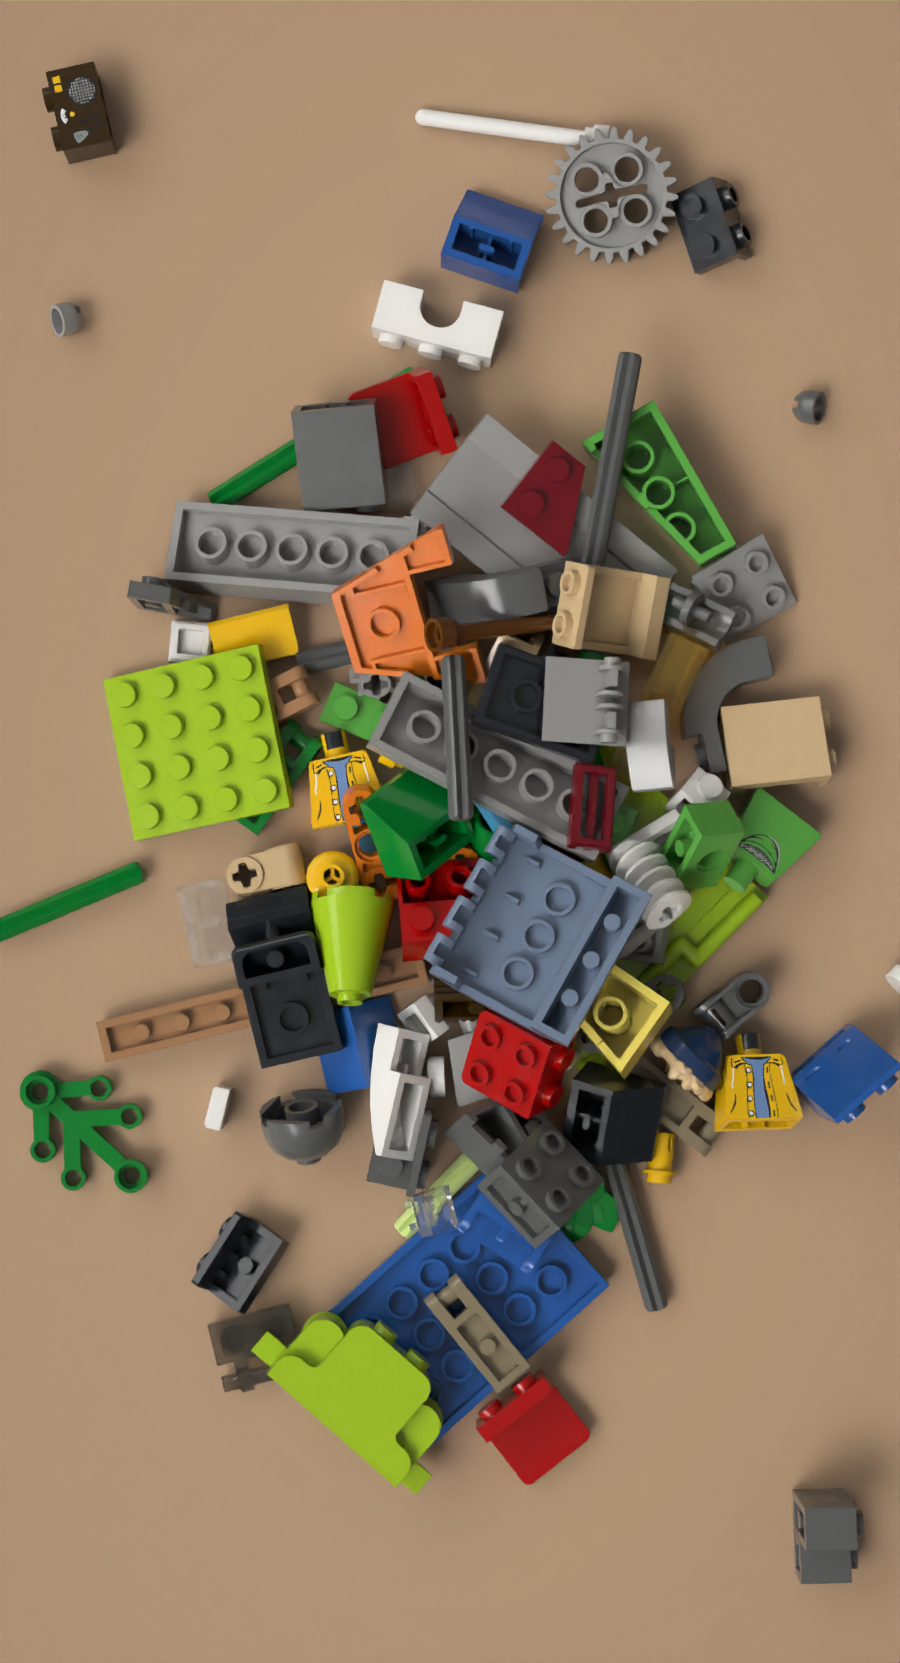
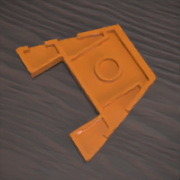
[331,524,487,684]

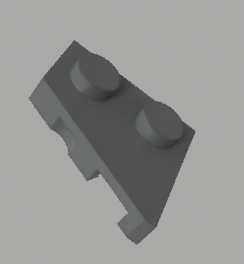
[127,576,218,622]

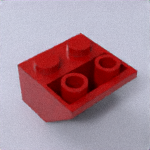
[396,859,479,962]

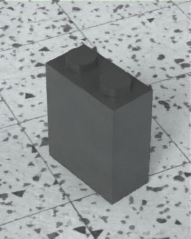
[291,397,389,513]

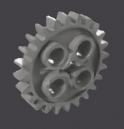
[545,126,678,264]

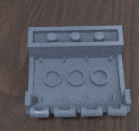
[423,824,653,1048]

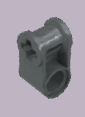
[690,971,771,1042]

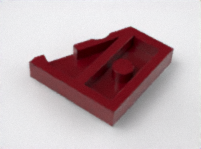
[500,440,586,557]

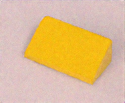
[207,603,299,661]

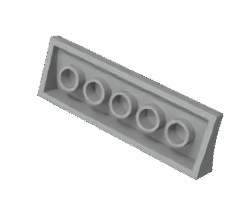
[164,501,421,605]
[366,671,629,863]

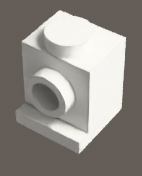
[664,767,731,814]

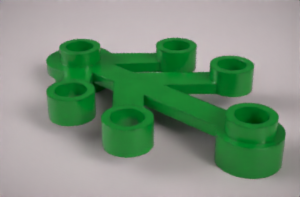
[20,1070,149,1193]

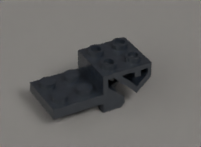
[226,884,344,1069]

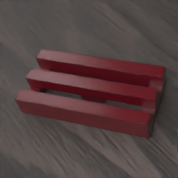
[566,762,617,853]

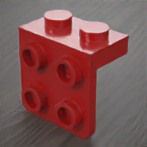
[348,367,460,469]
[461,1009,577,1119]
[476,1369,590,1485]

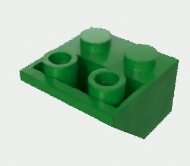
[359,768,475,881]

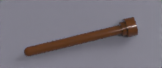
[424,613,557,652]

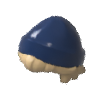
[650,1026,725,1102]

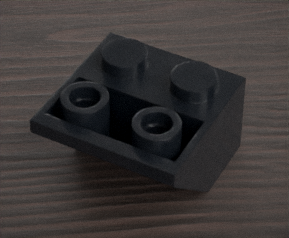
[563,1061,668,1166]

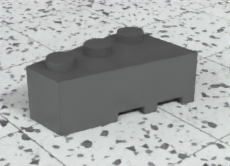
[444,1101,550,1176]

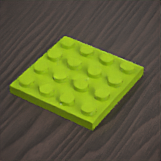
[103,644,295,841]

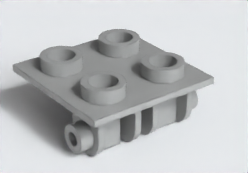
[690,533,796,645]
[541,656,630,747]

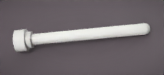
[415,109,610,147]

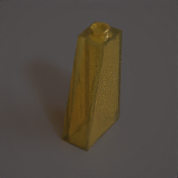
[607,629,709,788]

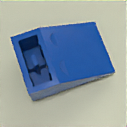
[790,1024,900,1124]

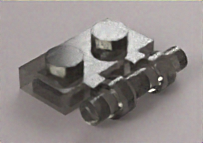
[207,1302,298,1393]

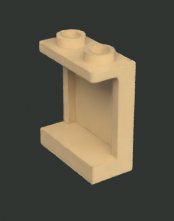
[551,561,671,660]
[717,696,837,797]

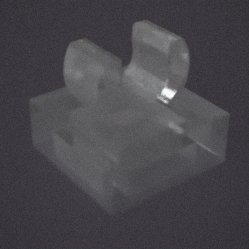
[404,1185,458,1237]

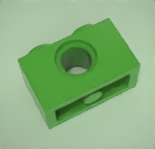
[660,800,746,890]

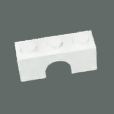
[372,280,504,370]

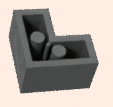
[792,1488,864,1584]

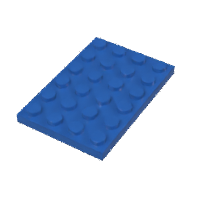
[328,1172,610,1450]

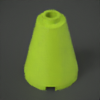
[310,885,394,1006]

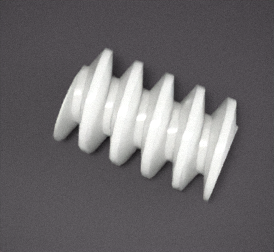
[608,839,692,930]

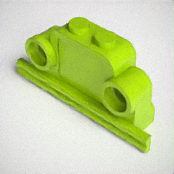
[251,1311,443,1495]

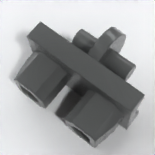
[663,582,738,651]

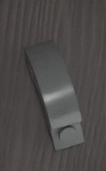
[424,558,570,624]
[680,635,774,775]

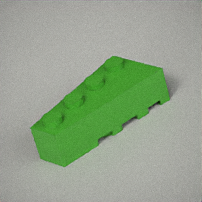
[581,400,736,570]

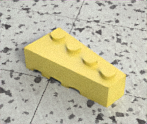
[580,965,673,1079]

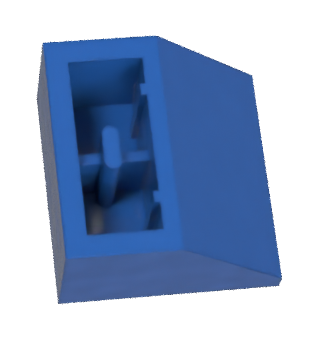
[441,189,544,294]

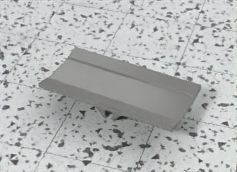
[410,413,678,657]

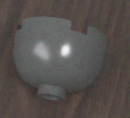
[259,1089,345,1165]

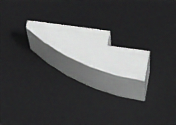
[370,1023,432,1161]

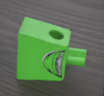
[723,788,822,893]

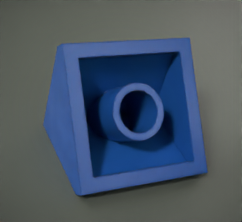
[319,995,397,1094]

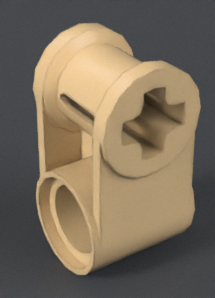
[226,842,307,896]

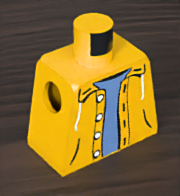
[309,730,381,831]
[714,1033,803,1132]

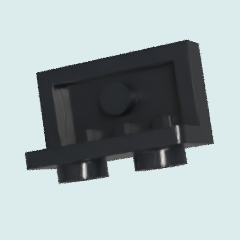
[671,176,752,275]
[191,1211,290,1314]

